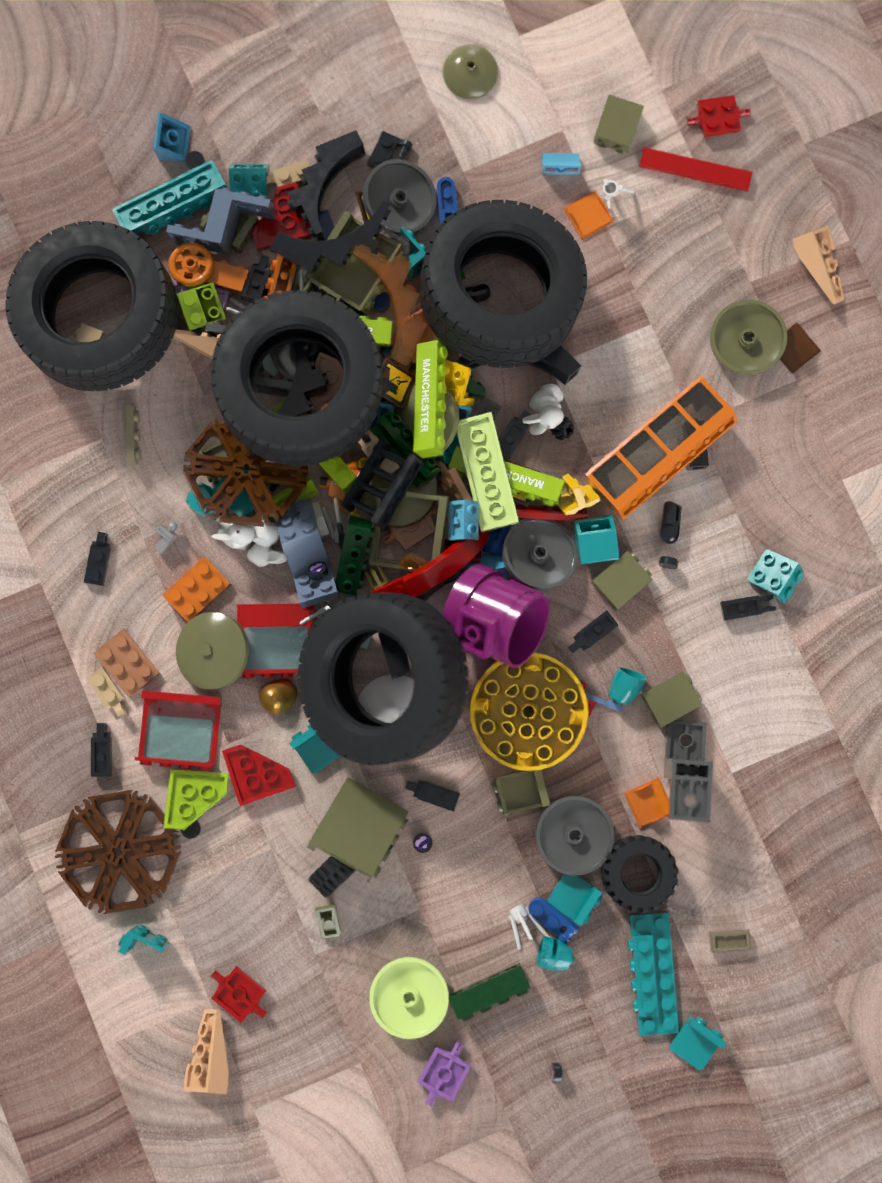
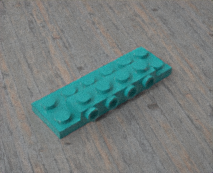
[112,160,227,235]
[628,912,679,1036]

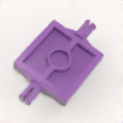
[417,1041,471,1107]

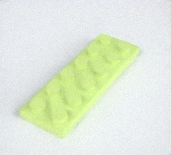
[457,412,519,533]

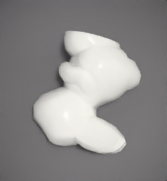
[522,384,564,435]
[211,516,254,550]
[247,520,287,567]

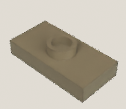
[709,929,751,952]

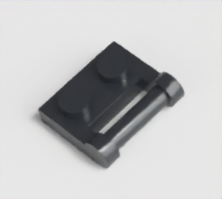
[367,131,413,169]

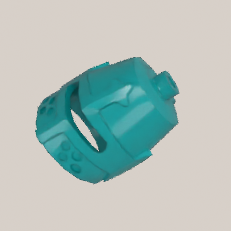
[186,482,214,517]
[608,667,647,705]
[536,936,575,971]

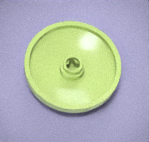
[370,957,449,1039]

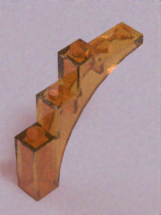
[351,244,427,366]

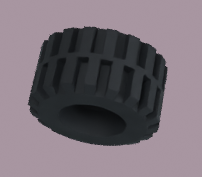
[308,856,356,898]

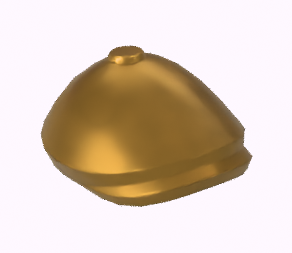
[259,679,298,715]

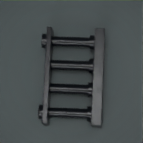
[341,439,424,530]

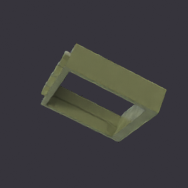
[368,487,450,571]

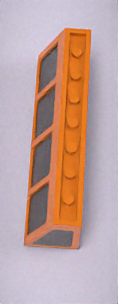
[585,376,738,520]

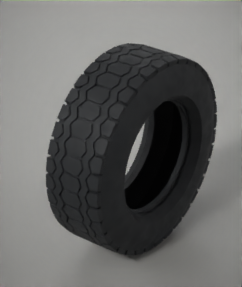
[419,200,587,368]
[5,221,178,392]
[211,290,383,466]
[297,593,469,765]

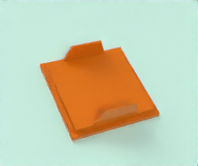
[563,190,614,240]
[624,777,669,829]

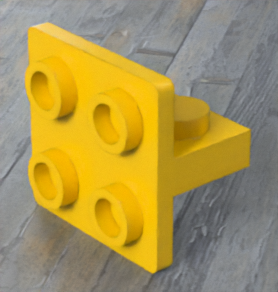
[558,474,600,515]

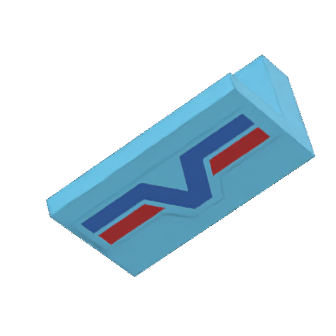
[542,153,581,174]

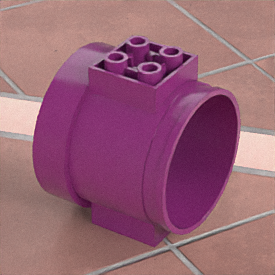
[443,564,550,668]

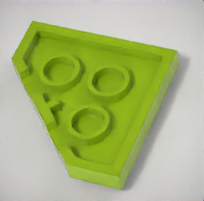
[163,769,229,830]

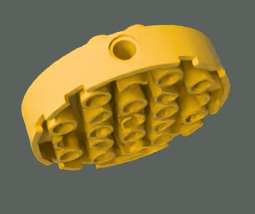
[470,653,589,771]

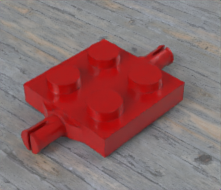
[687,95,751,138]
[210,966,267,1023]

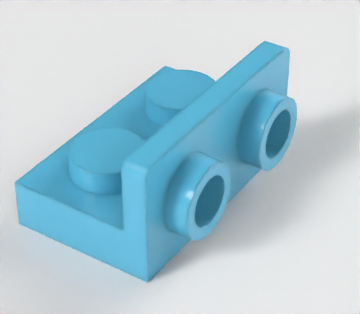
[448,500,479,541]

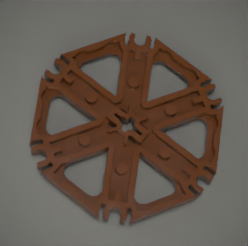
[183,418,308,527]
[55,790,181,914]

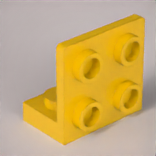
[445,359,475,406]

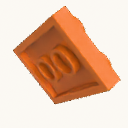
[162,556,231,622]

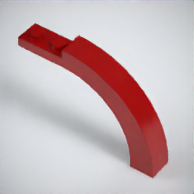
[371,525,490,597]

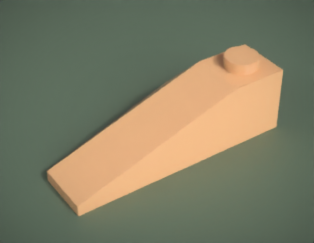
[793,225,844,305]
[173,330,221,359]
[183,1009,229,1094]

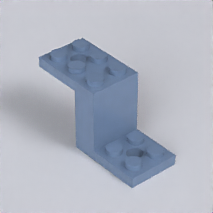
[166,188,278,255]
[277,498,339,608]

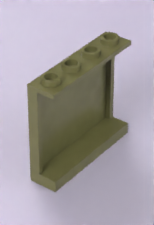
[305,211,405,314]
[307,777,408,883]

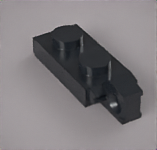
[241,255,270,304]
[499,410,530,460]
[84,532,111,586]
[568,610,618,653]
[91,723,112,777]
[405,780,460,812]

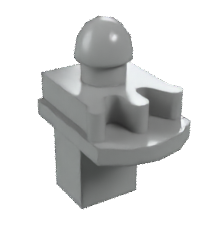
[153,522,178,554]

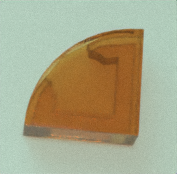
[399,552,427,569]

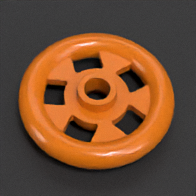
[168,242,214,287]

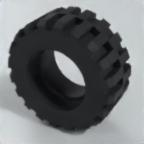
[601,835,679,913]

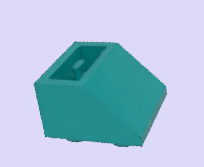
[574,516,619,565]

